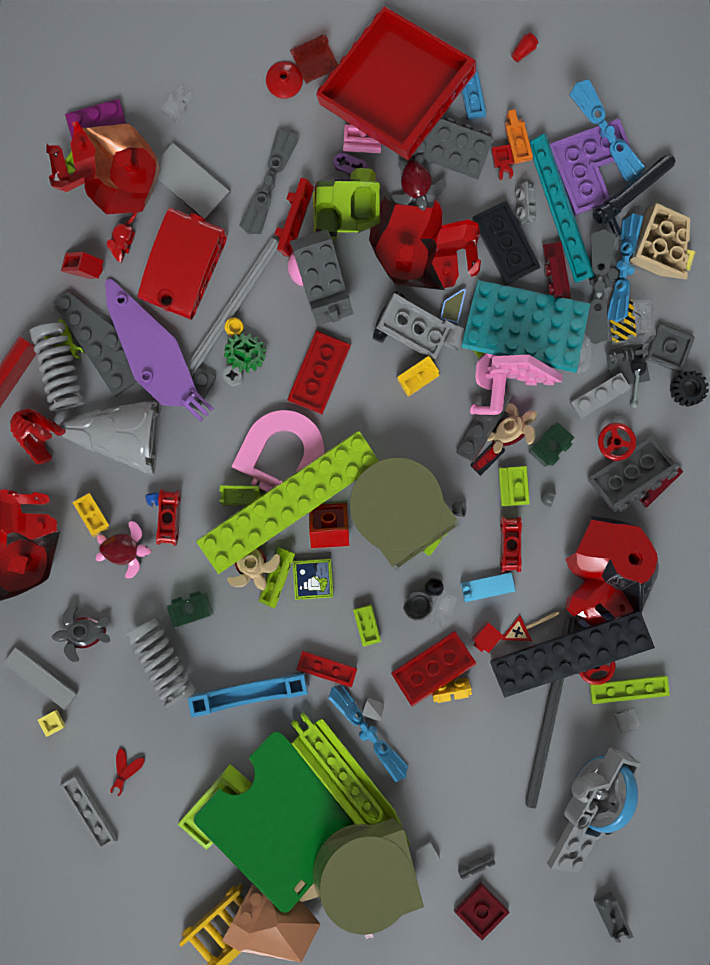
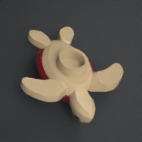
[487,403,537,453]
[227,548,281,591]

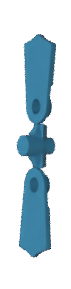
[569,79,645,182]
[607,213,643,322]
[328,684,409,782]

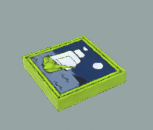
[293,559,333,600]

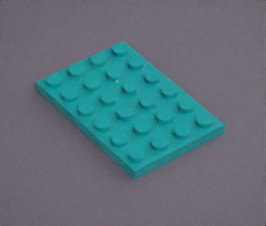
[461,280,590,373]

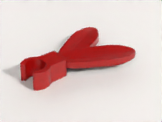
[110,748,145,796]

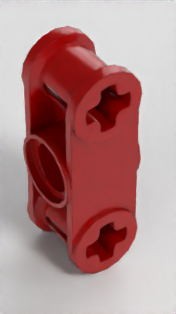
[156,489,181,546]
[500,517,522,572]

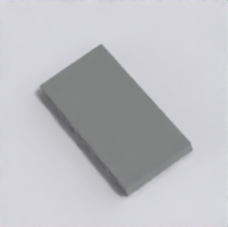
[158,143,230,220]

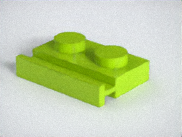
[498,466,530,506]

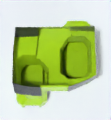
[313,168,380,242]

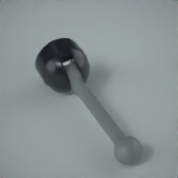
[630,362,647,408]

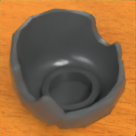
[403,591,433,621]

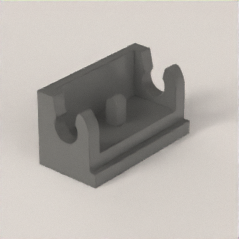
[594,892,634,943]

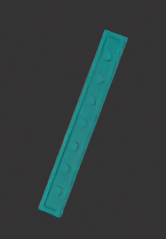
[529,133,595,283]

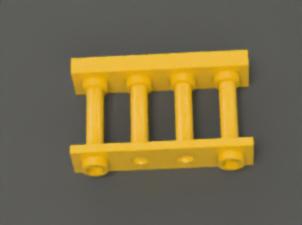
[179,883,244,965]

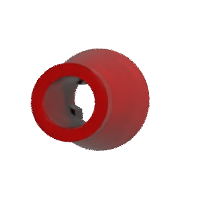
[511,32,539,63]

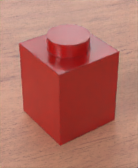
[471,621,504,653]

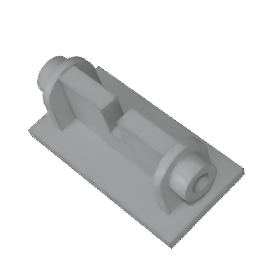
[515,182,536,225]

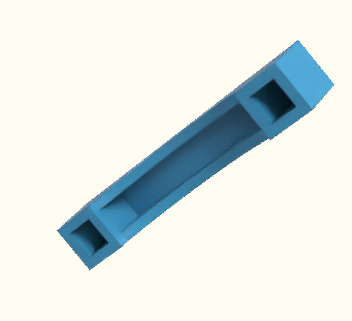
[188,672,309,718]

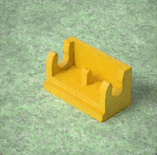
[397,356,440,397]
[72,493,109,538]

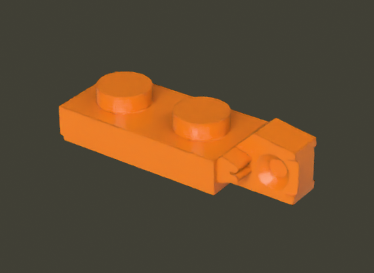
[505,109,533,165]

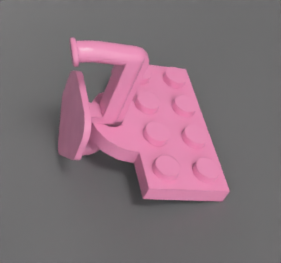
[470,353,563,415]

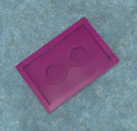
[65,99,127,138]

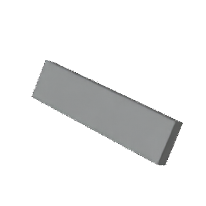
[4,647,78,710]
[59,774,118,852]

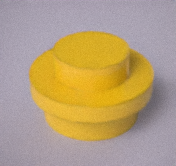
[224,317,244,337]

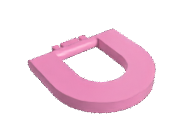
[232,410,324,492]

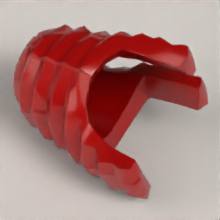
[10,409,65,464]

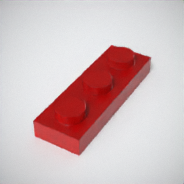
[296,650,357,688]

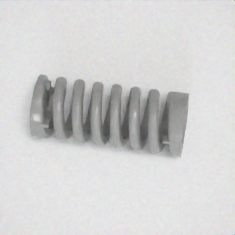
[29,323,84,412]
[125,618,196,708]

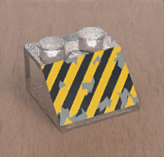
[608,299,656,345]

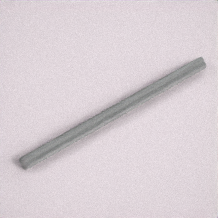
[187,238,279,378]

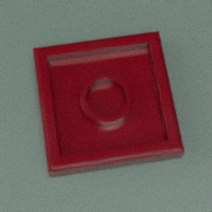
[454,882,510,940]

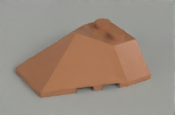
[222,883,320,963]

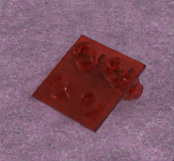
[290,35,338,84]

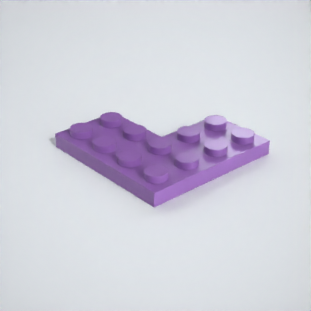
[550,119,632,216]

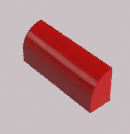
[0,336,37,408]

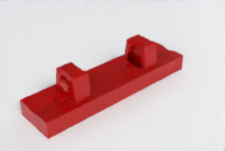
[274,178,314,257]

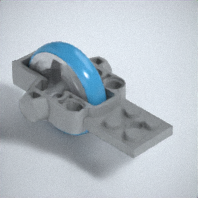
[547,747,642,873]

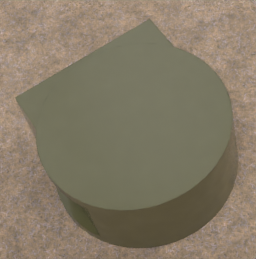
[350,458,459,570]
[313,818,424,935]

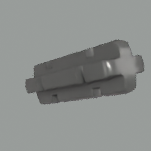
[458,854,496,879]

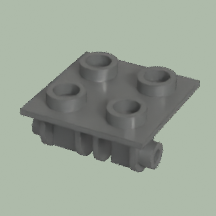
[605,343,650,384]

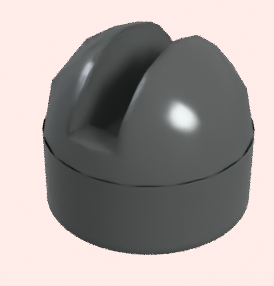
[541,491,556,507]
[451,502,467,517]

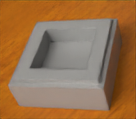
[413,840,440,869]

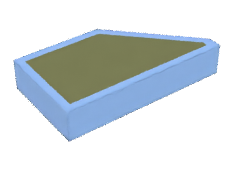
[440,289,466,325]

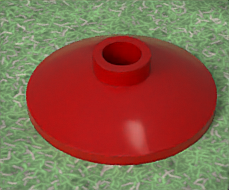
[266,61,303,99]

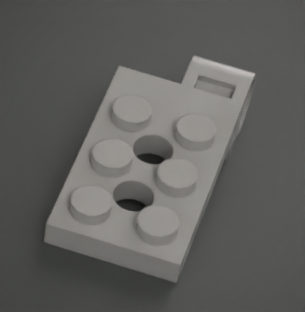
[376,293,465,360]

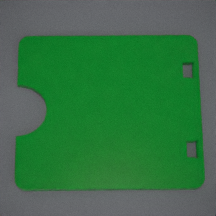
[193,732,355,913]

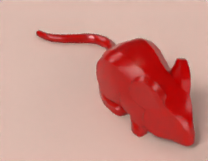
[107,212,138,263]

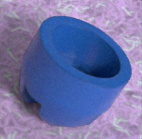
[145,492,159,507]

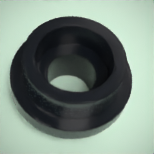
[424,578,444,596]

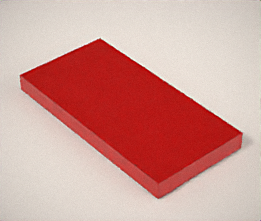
[287,330,351,415]
[391,631,477,707]

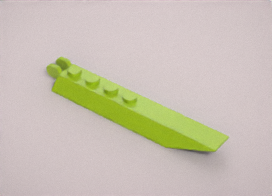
[291,712,410,846]

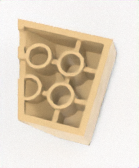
[629,203,690,279]

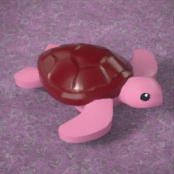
[95,521,152,578]

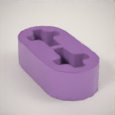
[334,153,368,177]

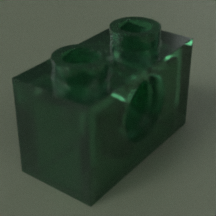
[528,422,575,467]
[167,591,213,628]

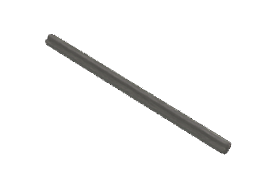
[525,617,577,809]

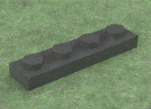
[456,392,512,463]

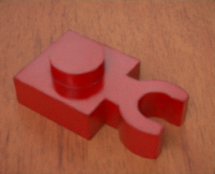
[491,144,514,180]

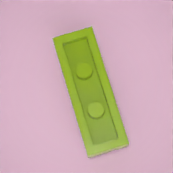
[258,547,295,608]

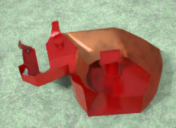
[46,121,160,215]

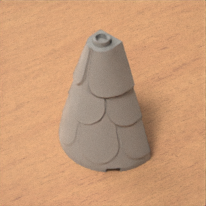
[60,399,161,475]

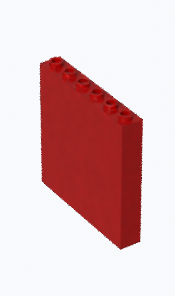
[316,6,477,160]

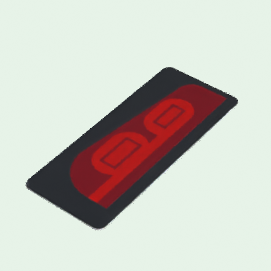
[470,443,505,476]

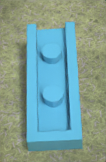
[460,572,516,602]

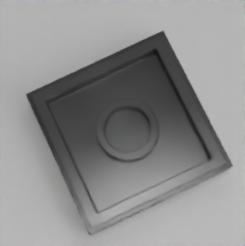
[646,323,695,373]

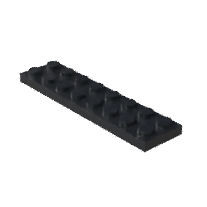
[490,609,655,698]

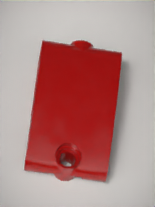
[138,207,227,320]

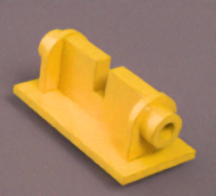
[432,678,472,703]

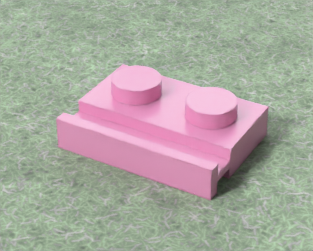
[343,124,381,153]

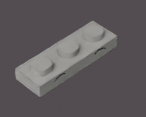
[570,373,631,419]

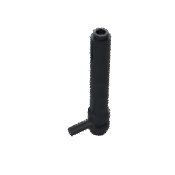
[592,154,676,237]

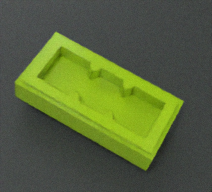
[353,604,381,647]

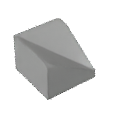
[362,697,384,721]

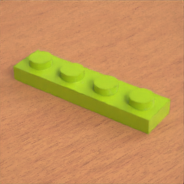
[589,675,670,704]

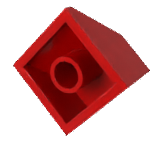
[309,503,350,548]

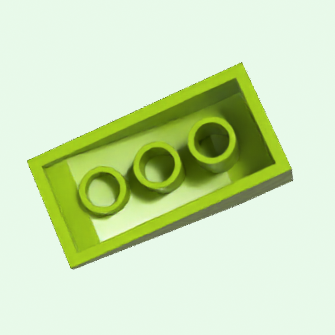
[178,764,252,850]

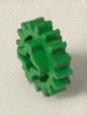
[224,332,266,373]

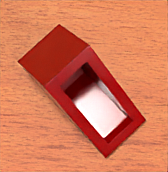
[61,252,104,279]

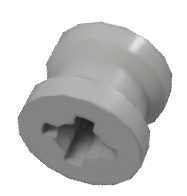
[223,365,243,387]

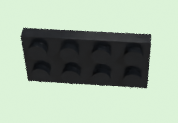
[472,200,541,285]

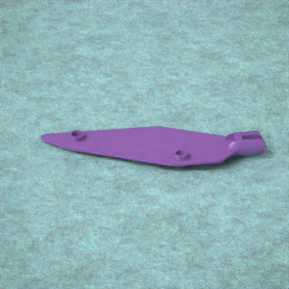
[105,279,214,422]

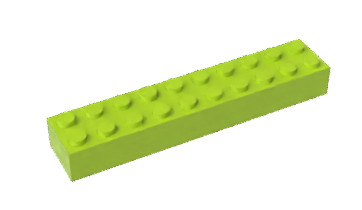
[196,431,379,574]

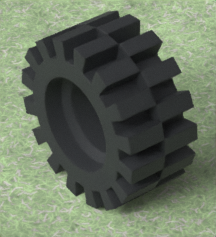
[670,371,709,407]

